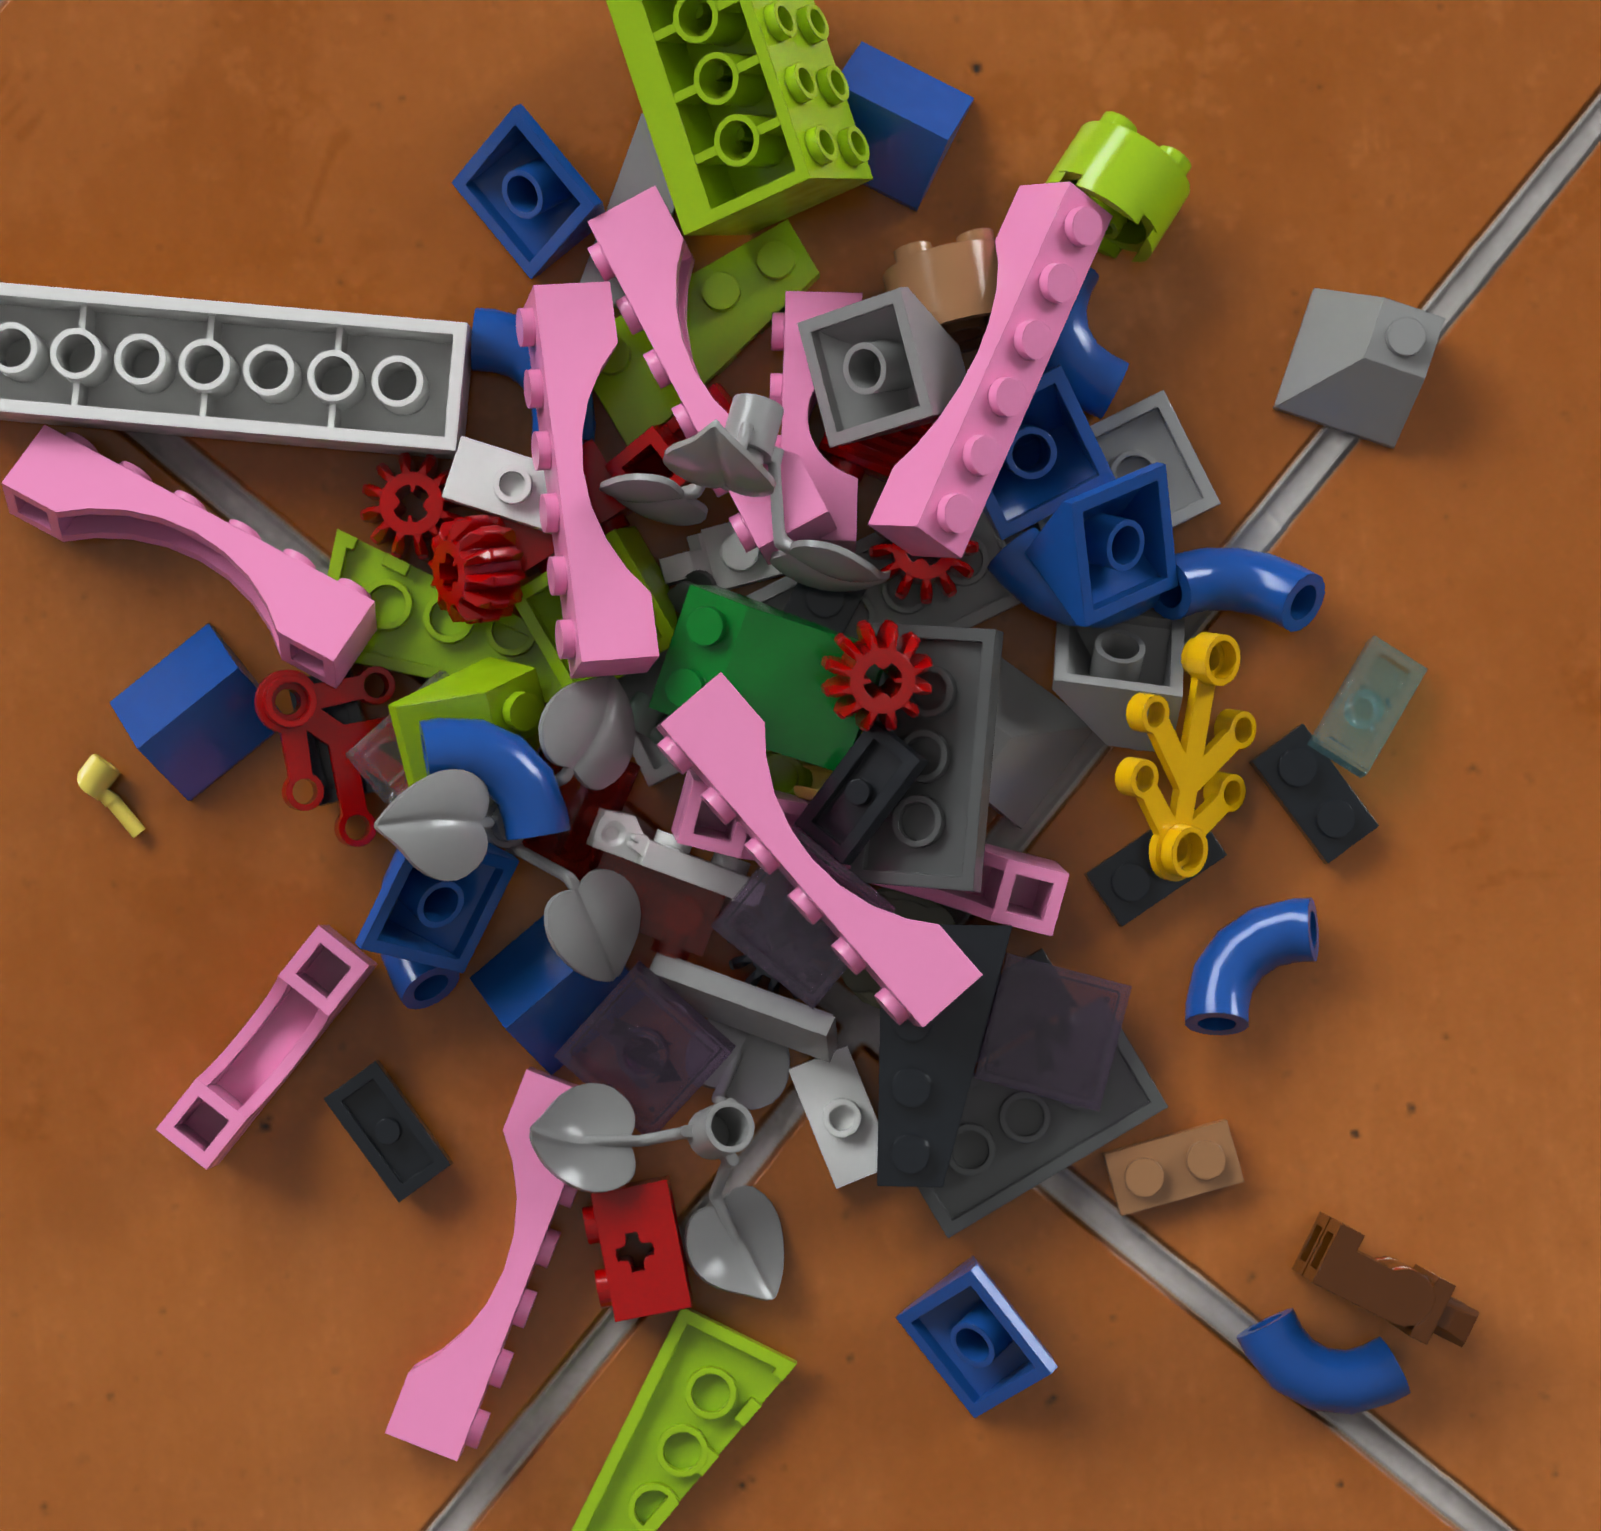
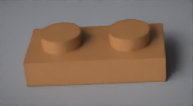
[1102,1119,1245,1216]

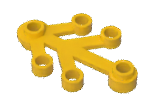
[1115,632,1257,882]

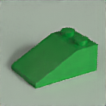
[648,584,883,771]

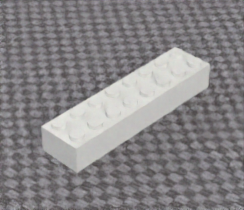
[0,282,472,459]

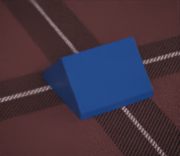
[842,41,974,212]
[451,103,605,279]
[983,365,1115,540]
[1025,462,1178,627]
[109,623,282,801]
[355,842,519,973]
[470,915,649,1075]
[895,1255,1058,1418]

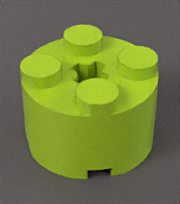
[1045,111,1192,262]

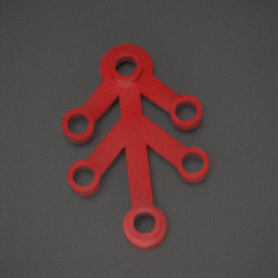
[254,666,408,847]

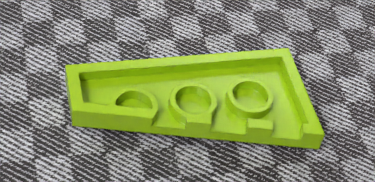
[593,219,820,446]
[327,529,563,704]
[571,1308,797,1531]

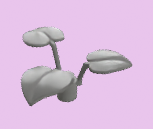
[599,393,891,592]
[374,675,641,982]
[529,1018,790,1301]

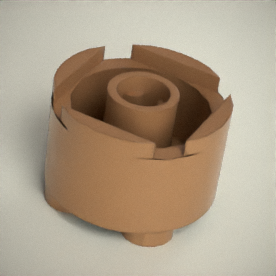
[883,228,998,354]

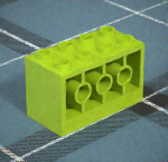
[606,0,873,236]

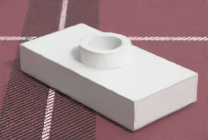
[442,435,586,534]
[788,1045,878,1189]

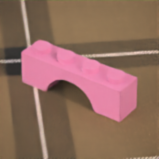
[770,291,862,553]
[156,925,378,1170]

